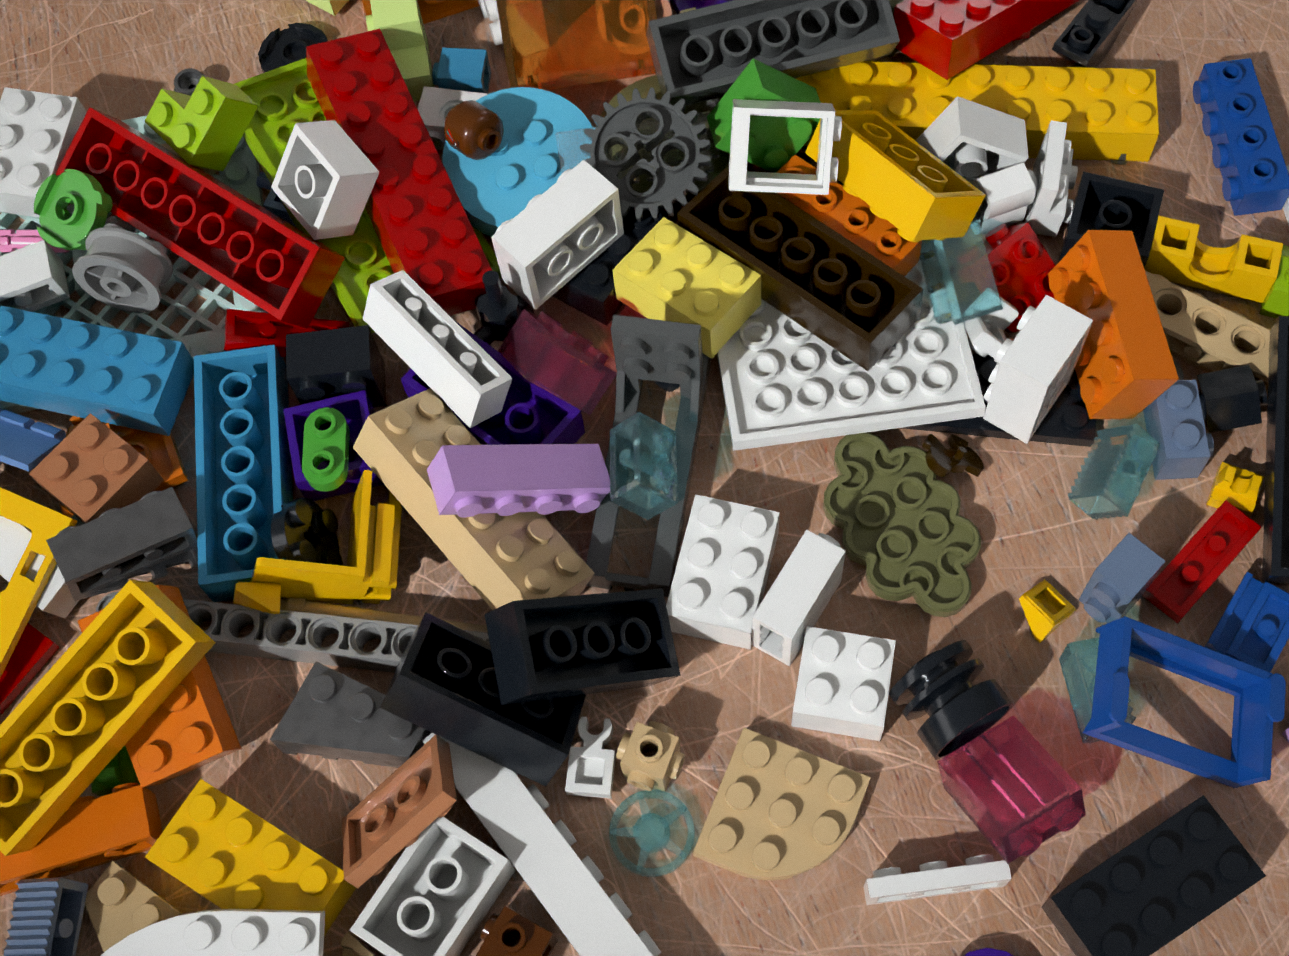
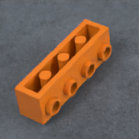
[776,154,922,276]

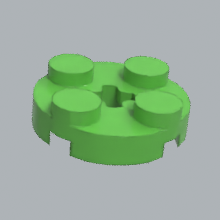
[34,169,112,251]

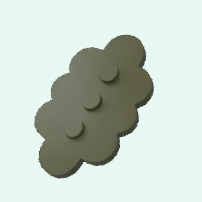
[823,432,981,617]

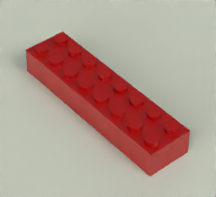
[306,29,493,316]
[56,107,345,329]

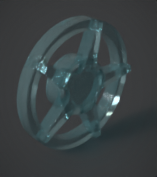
[609,790,695,877]

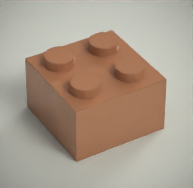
[29,413,164,523]

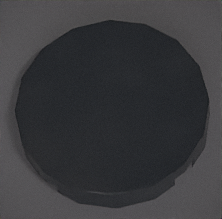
[258,23,328,73]

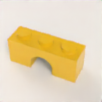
[1144,216,1283,303]

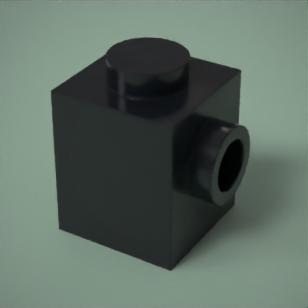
[1197,365,1268,433]

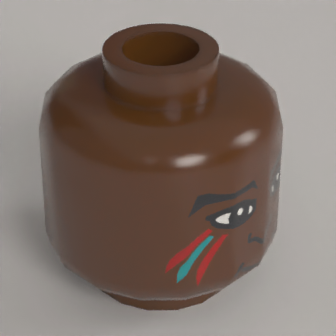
[444,100,504,160]

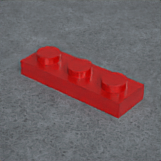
[224,309,349,357]
[1142,500,1262,624]

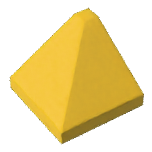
[1019,579,1076,643]
[233,582,281,614]

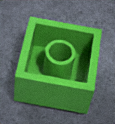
[707,58,821,173]

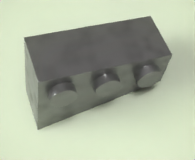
[46,487,198,601]
[270,661,432,768]

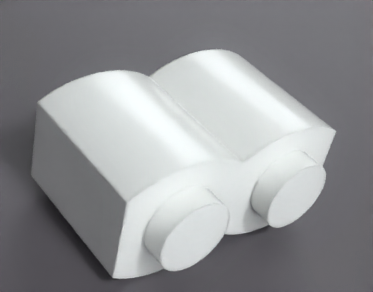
[970,162,1038,237]

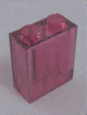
[937,715,1086,864]

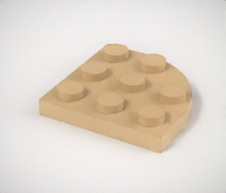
[693,727,871,881]

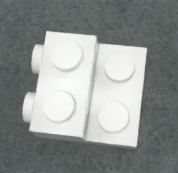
[1025,120,1078,237]

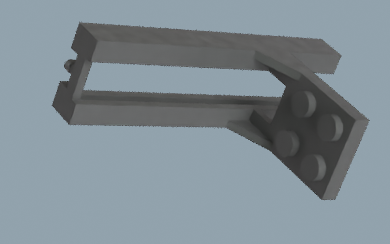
[586,315,711,597]

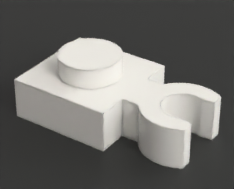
[565,716,616,799]

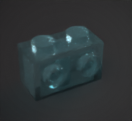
[610,412,678,520]

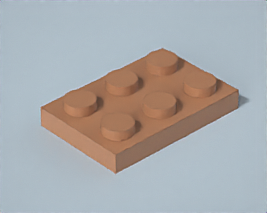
[342,735,457,888]

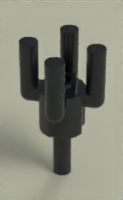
[474,270,537,367]

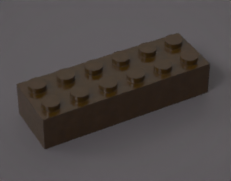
[677,165,924,371]

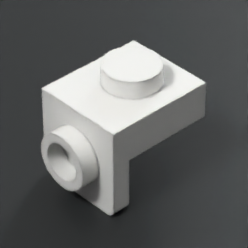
[962,290,1019,359]

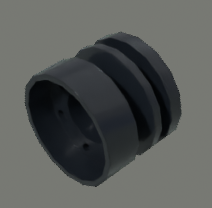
[889,640,1013,760]

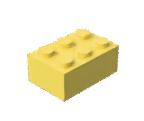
[612,217,761,359]

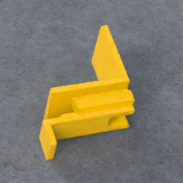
[250,470,402,604]

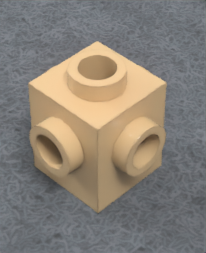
[616,721,685,792]

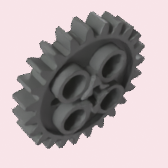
[580,88,711,222]

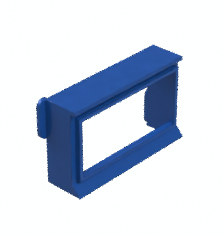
[1083,616,1286,788]

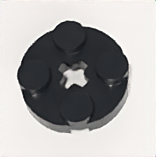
[271,498,343,566]

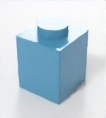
[432,47,492,94]

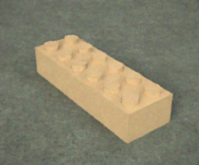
[353,388,595,610]

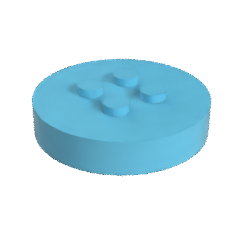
[442,87,594,237]

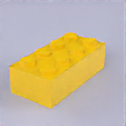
[805,110,986,243]
[145,779,356,936]

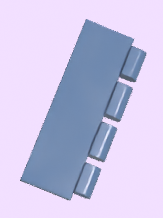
[0,408,66,472]

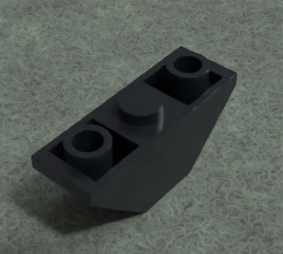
[1052,0,1137,68]

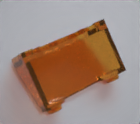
[496,0,657,90]

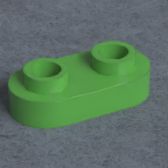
[302,407,350,492]

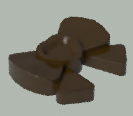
[922,434,984,477]

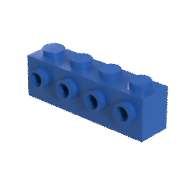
[1193,58,1289,216]

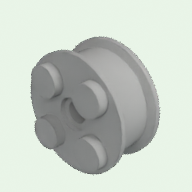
[72,223,173,313]

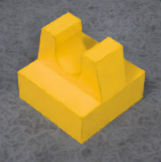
[1206,462,1264,518]

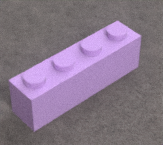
[427,444,613,518]

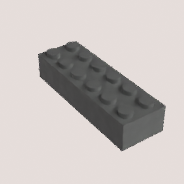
[646,0,900,106]

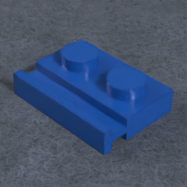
[1205,572,1289,672]

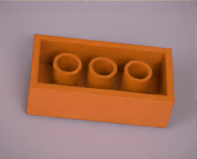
[1048,230,1179,419]
[78,585,242,788]

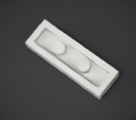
[863,854,1012,905]

